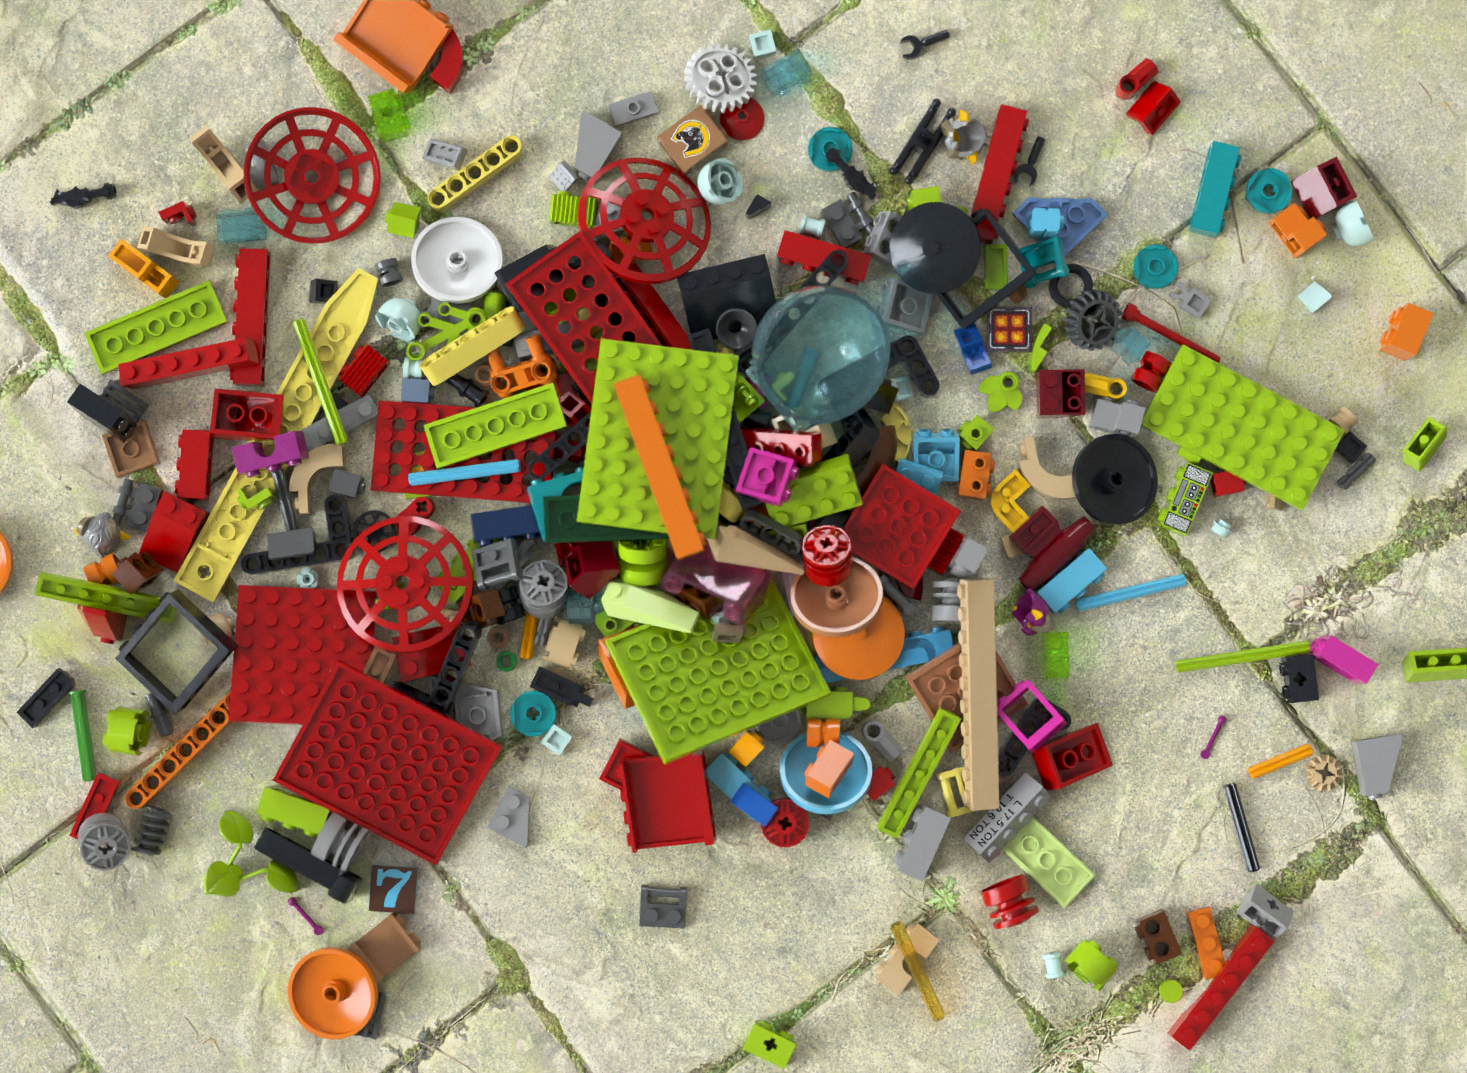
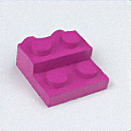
[736,447,799,507]

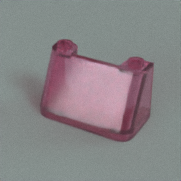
[660,538,772,625]

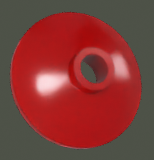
[720,97,765,141]

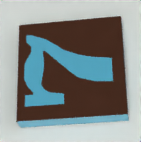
[369,865,419,914]

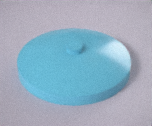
[780,731,872,814]

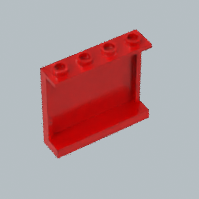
[617,750,717,853]

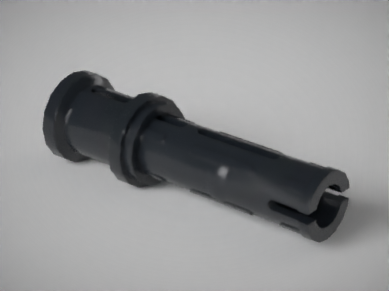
[445,373,489,408]

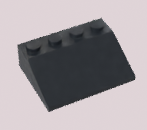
[677,254,781,340]

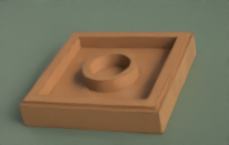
[102,420,161,478]

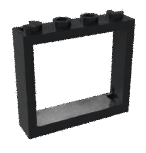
[936,208,1038,330]
[115,589,238,715]

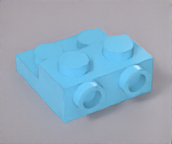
[912,429,960,482]
[896,458,943,495]

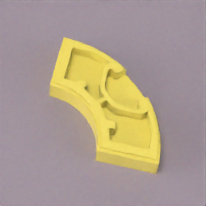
[880,402,911,463]

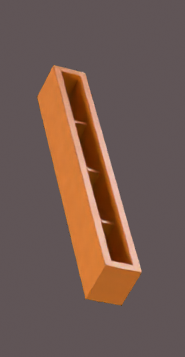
[614,374,707,561]

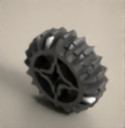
[1063,289,1123,351]

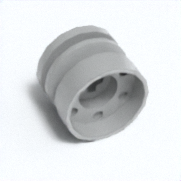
[519,560,568,619]
[931,579,961,623]
[311,812,369,873]
[78,813,130,871]

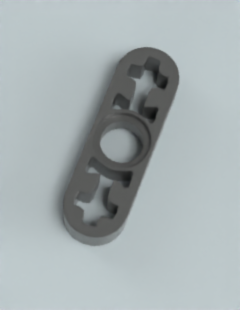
[740,510,803,555]

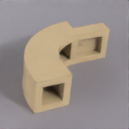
[189,125,259,204]
[137,226,214,268]
[1017,436,1076,500]
[289,444,346,515]

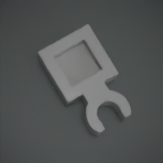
[1169,282,1212,320]

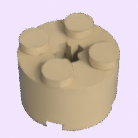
[542,616,586,667]

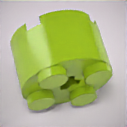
[103,706,151,756]
[1064,939,1119,992]

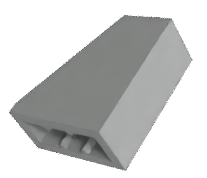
[575,110,623,183]
[1351,734,1402,799]

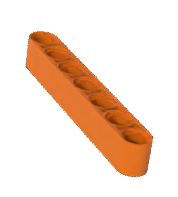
[125,693,232,809]

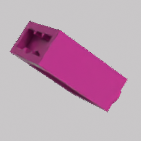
[1310,635,1379,684]
[997,679,1067,754]

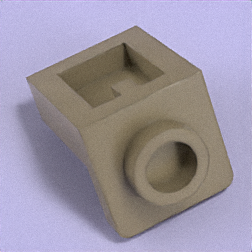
[712,613,747,643]

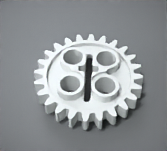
[684,43,757,113]

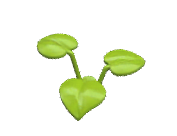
[204,810,299,897]

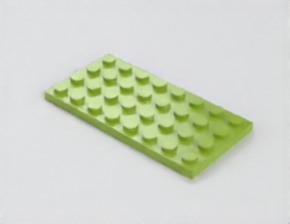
[1141,345,1345,511]

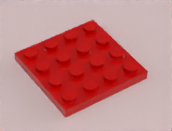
[842,464,961,590]

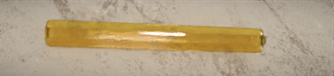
[891,921,945,1022]

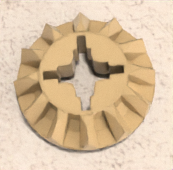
[1306,755,1343,791]

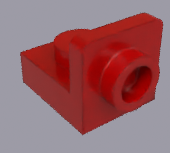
[158,201,197,226]

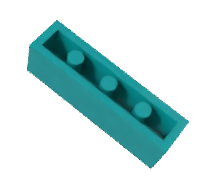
[1188,141,1241,238]

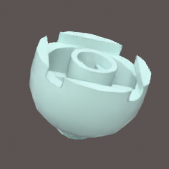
[697,158,743,205]
[1333,200,1374,247]
[375,298,422,342]

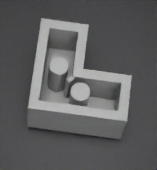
[1088,397,1145,438]

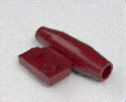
[1009,506,1096,591]

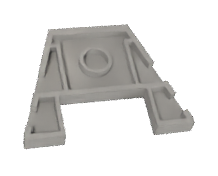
[428,676,504,740]

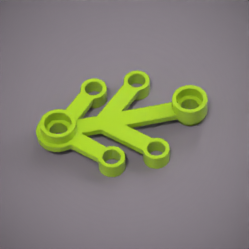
[406,301,487,361]

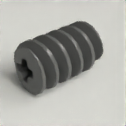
[131,805,173,856]

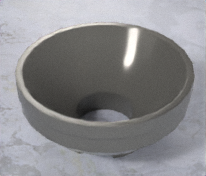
[716,308,757,350]

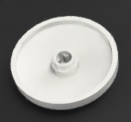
[411,217,502,304]

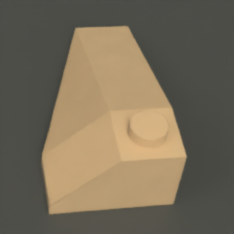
[707,526,804,575]

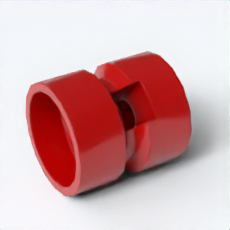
[1131,351,1171,393]

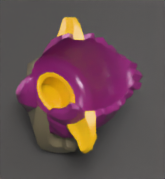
[1012,588,1055,636]

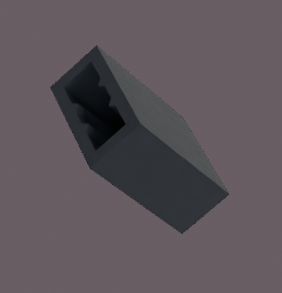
[67,384,137,443]

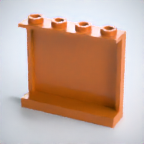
[333,0,454,93]

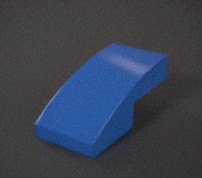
[954,323,992,375]
[730,783,779,828]

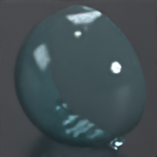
[746,285,890,431]

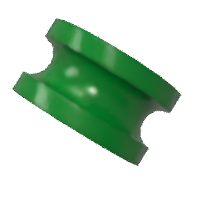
[496,651,517,672]

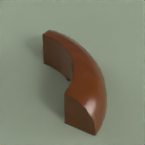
[850,425,897,509]

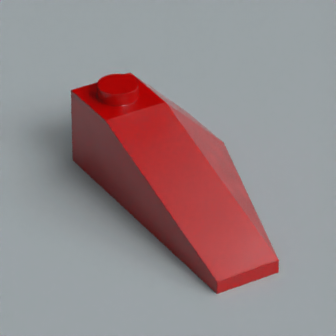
[77,604,128,644]

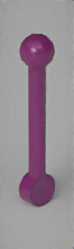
[1200,715,1227,759]
[288,897,323,935]

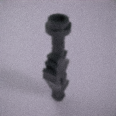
[824,147,877,200]
[50,183,117,209]

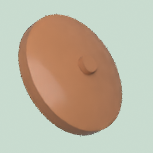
[790,557,883,637]

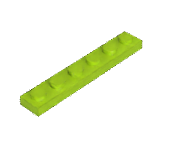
[34,571,176,624]
[876,707,961,839]

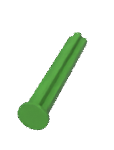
[68,690,96,782]

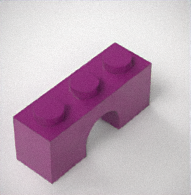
[232,431,309,478]

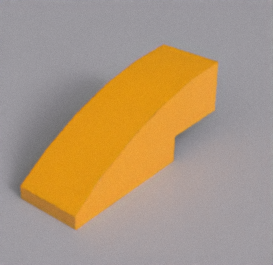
[108,238,180,298]

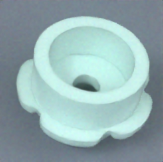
[1211,518,1233,538]
[297,568,319,588]

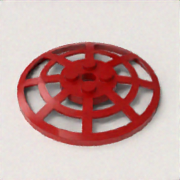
[243,107,381,244]
[577,158,711,284]
[337,516,474,653]

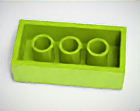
[765,454,863,531]

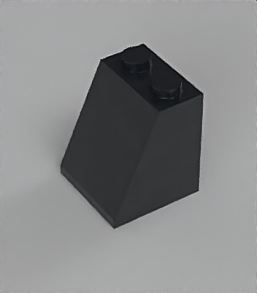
[494,244,563,312]

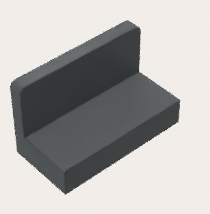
[267,527,317,560]

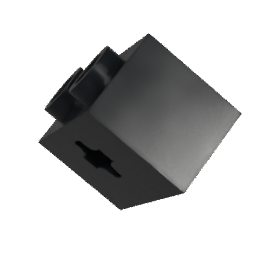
[1279,655,1319,703]

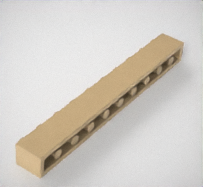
[957,577,999,811]

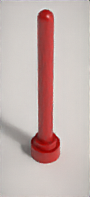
[1121,302,1221,363]

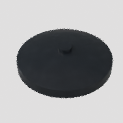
[890,202,981,294]
[1072,434,1158,525]

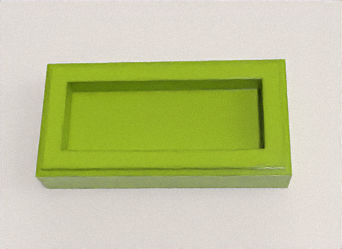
[984,244,1008,290]

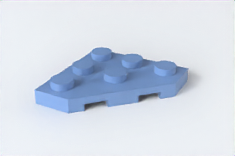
[1012,197,1108,256]

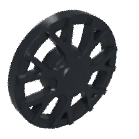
[353,510,396,552]

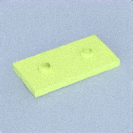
[1002,816,1096,909]

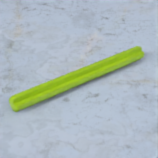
[293,318,348,446]
[1175,641,1310,673]

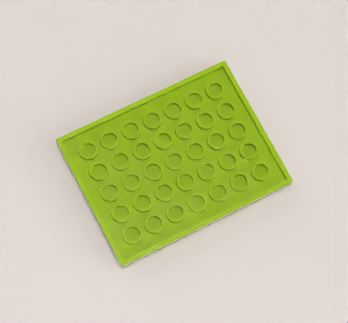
[577,339,739,540]
[605,575,831,764]

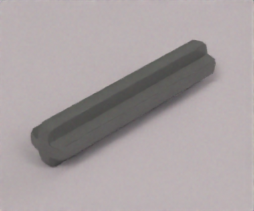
[272,469,299,531]

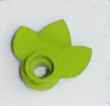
[978,371,1022,412]

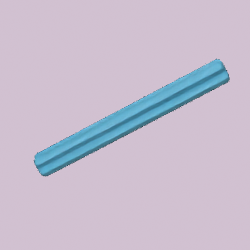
[408,459,521,486]
[1075,574,1186,611]

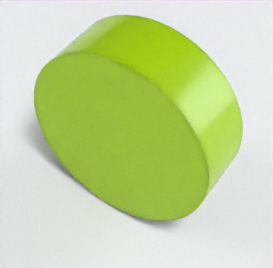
[1159,979,1183,1003]

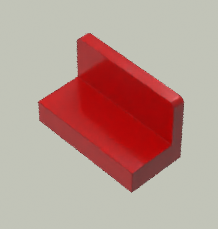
[1126,81,1181,136]

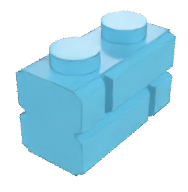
[1027,208,1064,239]

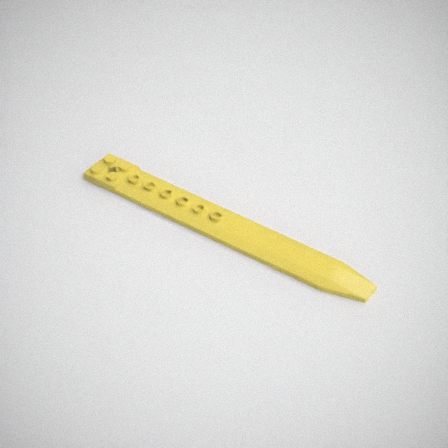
[174,268,379,603]

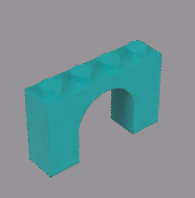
[527,467,584,542]

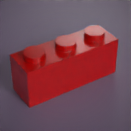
[175,429,214,501]

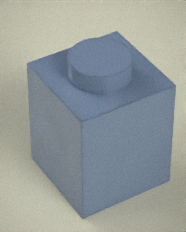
[401,378,436,404]

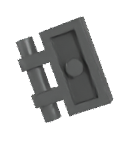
[821,192,874,248]
[112,478,163,532]

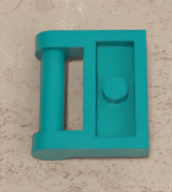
[1020,236,1069,289]

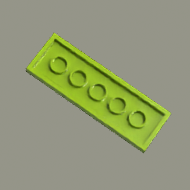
[84,280,228,375]
[424,383,568,469]

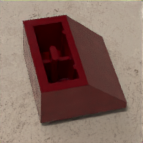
[1291,156,1357,219]
[1036,369,1086,418]
[563,541,621,599]

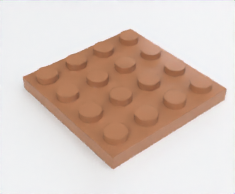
[905,643,1028,753]

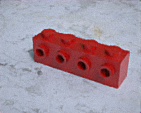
[777,230,872,286]
[741,427,822,467]

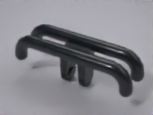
[889,98,956,185]

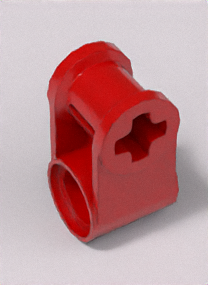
[394,497,435,536]

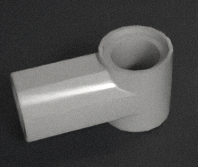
[245,140,279,188]
[861,720,904,762]

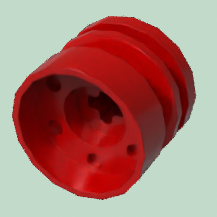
[802,525,852,587]
[761,798,809,848]
[980,874,1039,929]

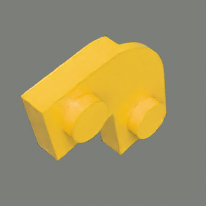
[991,469,1031,533]

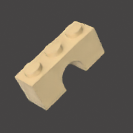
[875,922,940,996]

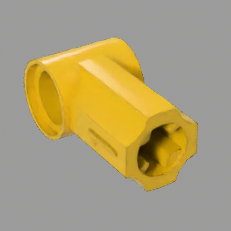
[1085,372,1127,401]

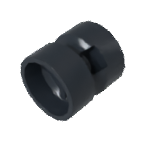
[497,586,525,625]

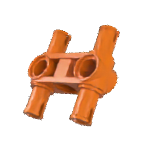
[486,334,562,399]

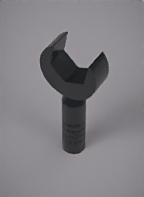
[900,29,950,60]
[1014,136,1045,186]

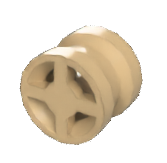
[1329,407,1358,435]

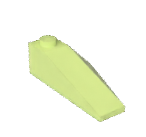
[601,578,699,633]

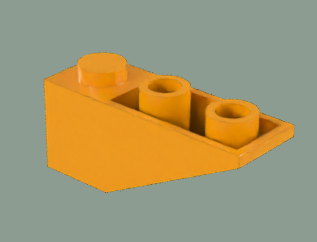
[728,731,764,767]

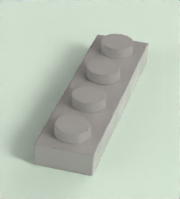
[300,394,378,452]

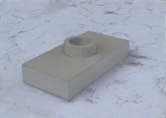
[609,91,658,127]
[422,138,468,171]

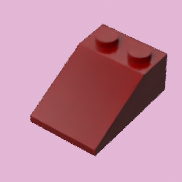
[210,388,284,441]
[139,491,210,573]
[392,623,472,682]
[1032,723,1113,791]

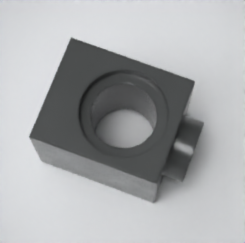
[329,469,366,499]

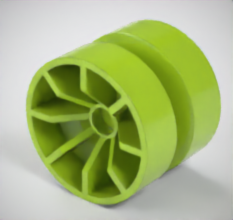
[619,539,667,586]

